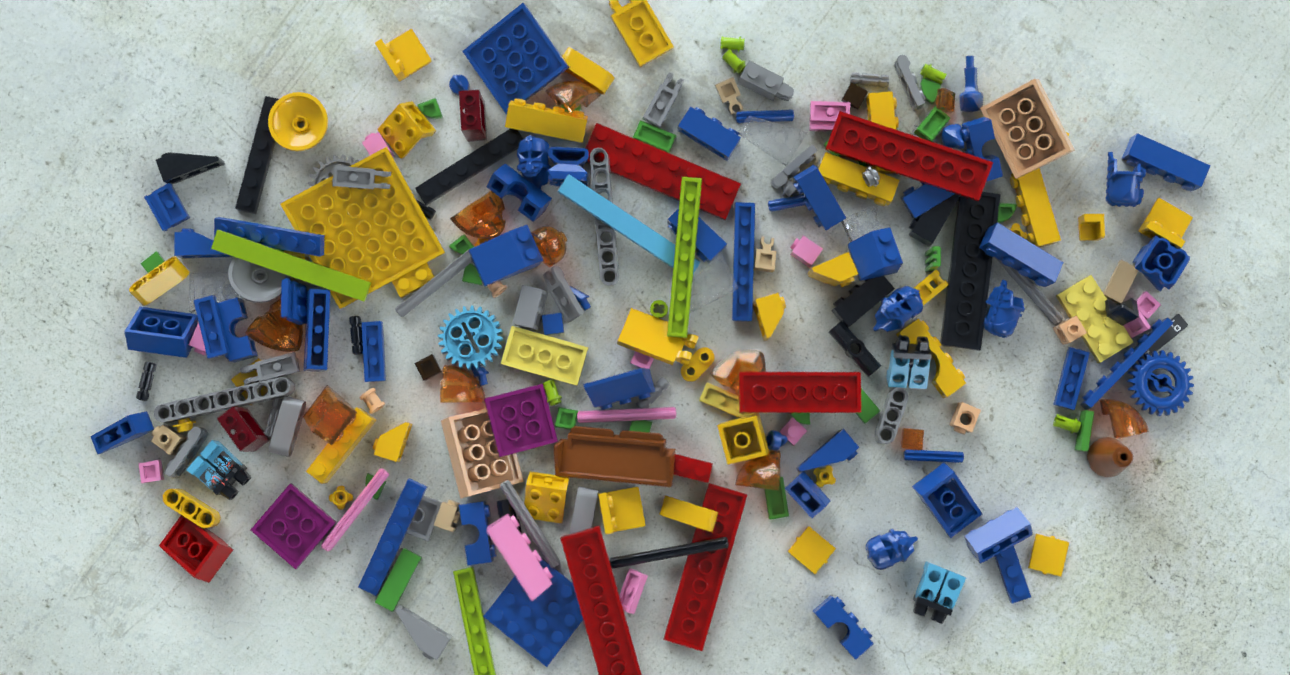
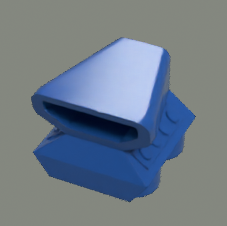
[547,147,589,187]
[1133,235,1190,292]

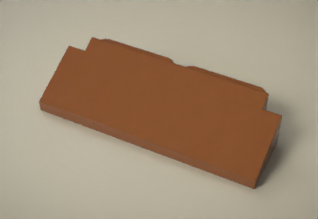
[554,426,676,487]

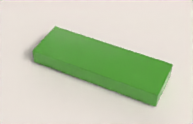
[375,548,422,612]

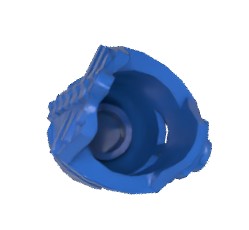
[517,135,552,189]
[1105,152,1146,207]
[984,280,1025,338]
[873,286,923,332]
[866,529,918,570]

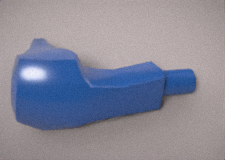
[959,56,983,112]
[941,124,964,149]

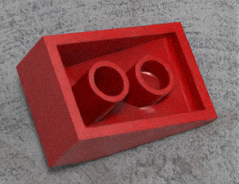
[159,515,234,583]

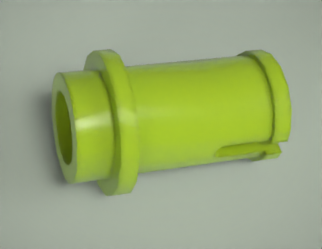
[720,36,745,52]
[722,49,746,74]
[920,64,947,85]
[542,379,562,406]
[1053,414,1081,434]

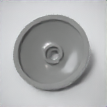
[228,248,290,303]

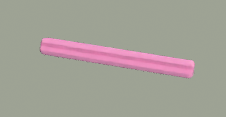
[577,407,676,423]
[321,468,389,552]

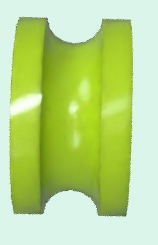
[650,300,668,318]

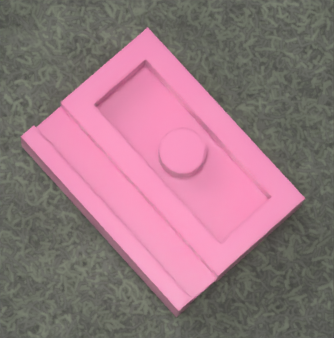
[809,101,850,132]

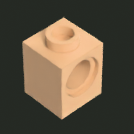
[1053,316,1087,345]
[949,402,981,435]

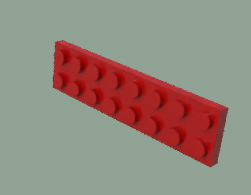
[826,111,993,202]
[585,123,741,221]
[663,483,748,651]
[560,526,642,675]

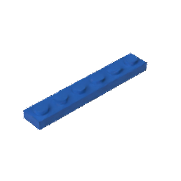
[732,202,755,322]
[214,217,324,256]
[1080,317,1174,410]
[358,478,427,596]

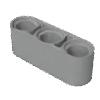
[874,388,908,444]
[269,396,306,457]
[569,487,599,534]

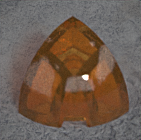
[546,81,601,113]
[450,190,506,239]
[245,299,303,352]
[710,349,766,396]
[440,365,485,403]
[1099,399,1149,438]
[735,450,781,490]

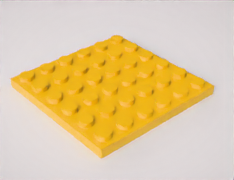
[280,147,445,309]

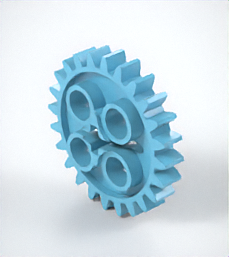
[438,305,503,370]

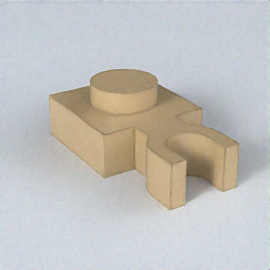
[715,77,743,115]
[754,236,776,272]

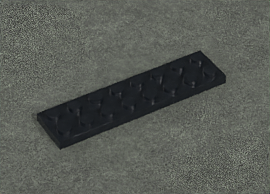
[940,192,1001,351]

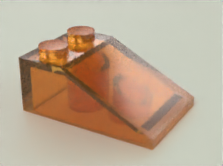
[303,385,357,445]

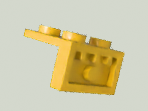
[375,29,432,82]
[377,101,436,159]
[1138,198,1193,249]
[524,471,569,523]
[598,487,645,534]

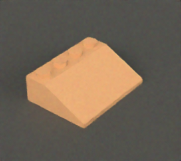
[980,79,1075,179]
[441,409,524,499]

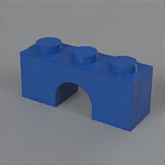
[961,117,1003,182]
[486,163,552,222]
[217,297,258,363]
[459,501,496,566]
[813,595,874,660]

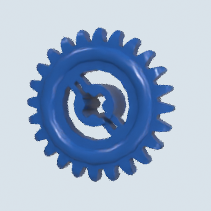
[1127,350,1194,416]

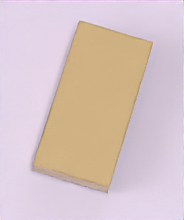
[1103,260,1138,304]

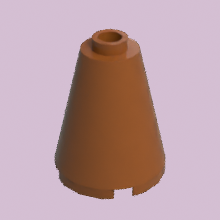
[1087,437,1133,477]

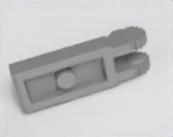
[894,54,925,111]
[643,72,684,128]
[771,145,818,189]
[332,166,391,189]
[543,265,584,323]
[240,352,300,385]
[164,426,208,478]

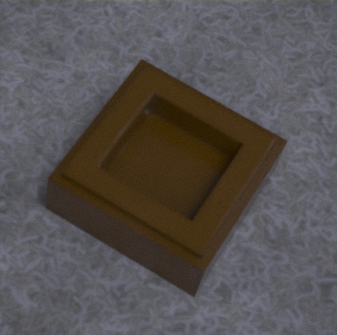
[841,82,868,110]
[415,354,442,381]

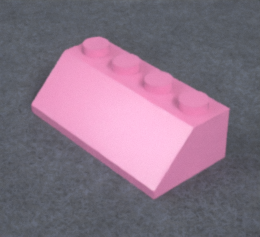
[487,513,553,601]

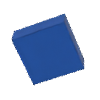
[542,313,564,335]

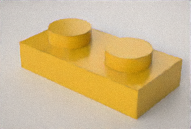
[392,263,435,298]

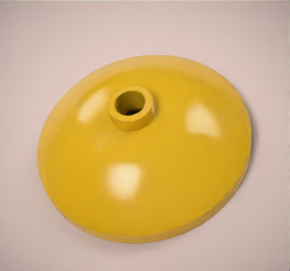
[268,92,328,151]

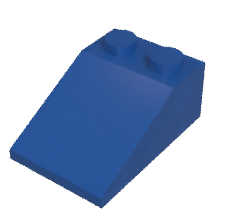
[468,225,543,287]
[912,463,982,538]

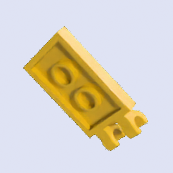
[609,0,674,67]
[617,308,699,366]

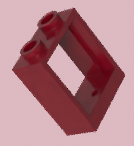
[459,90,487,142]
[217,406,270,452]

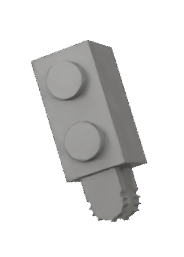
[739,60,794,101]

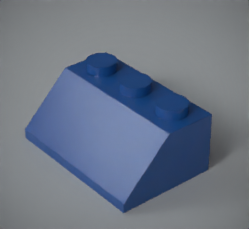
[124,306,198,358]
[583,368,655,410]

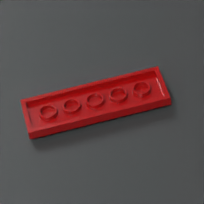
[739,372,861,413]

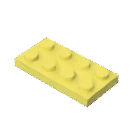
[1056,275,1134,363]
[501,326,588,386]

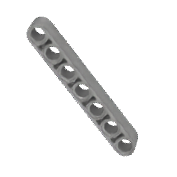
[590,148,619,286]
[154,377,295,423]

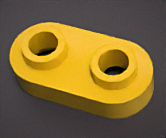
[681,347,714,382]

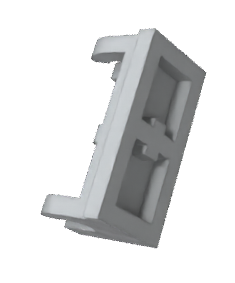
[513,285,548,331]

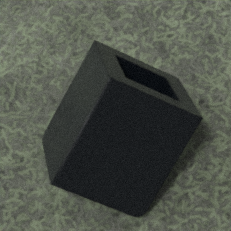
[1105,298,1139,326]

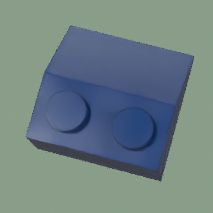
[847,227,903,281]

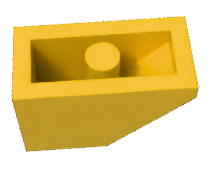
[373,422,412,462]

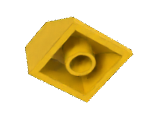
[807,252,858,288]
[753,293,786,341]

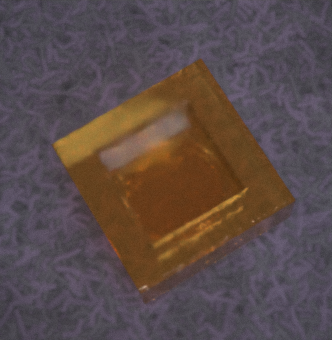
[936,88,955,113]
[901,428,924,450]

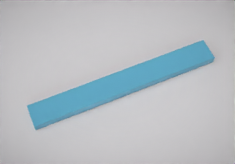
[557,174,700,274]

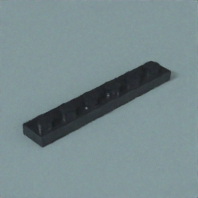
[235,96,279,214]
[415,128,523,205]

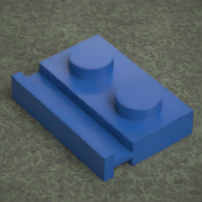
[144,183,190,232]
[281,278,307,325]

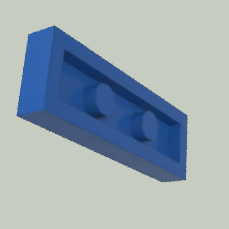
[193,295,230,359]
[362,321,386,382]
[1053,347,1090,410]
[994,546,1031,604]

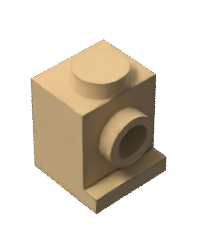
[151,425,187,455]
[434,500,460,532]

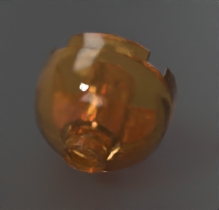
[531,226,567,267]

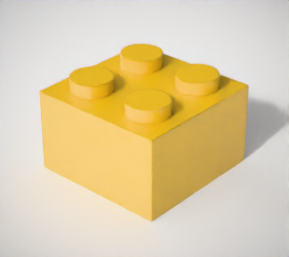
[717,413,769,464]

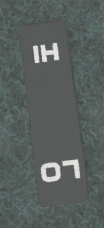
[1140,314,1188,360]

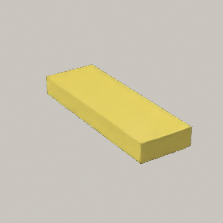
[699,382,758,418]

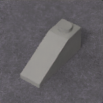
[395,605,452,660]

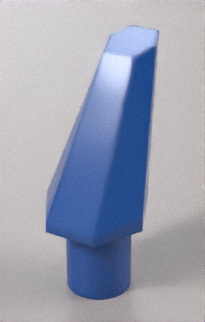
[570,286,591,311]
[471,364,489,386]

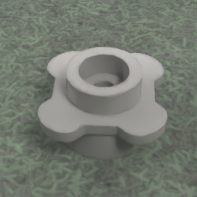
[862,167,880,187]
[782,179,797,197]

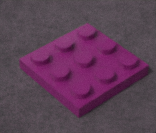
[484,384,558,457]
[250,483,337,569]

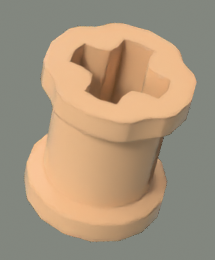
[481,281,508,298]
[359,388,386,414]

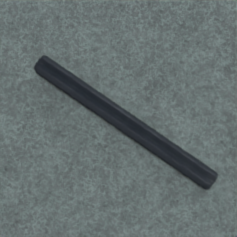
[610,537,728,569]

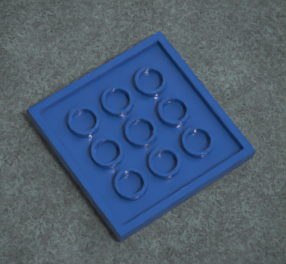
[462,3,569,114]
[483,558,583,667]

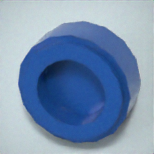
[449,75,469,95]
[766,430,787,451]

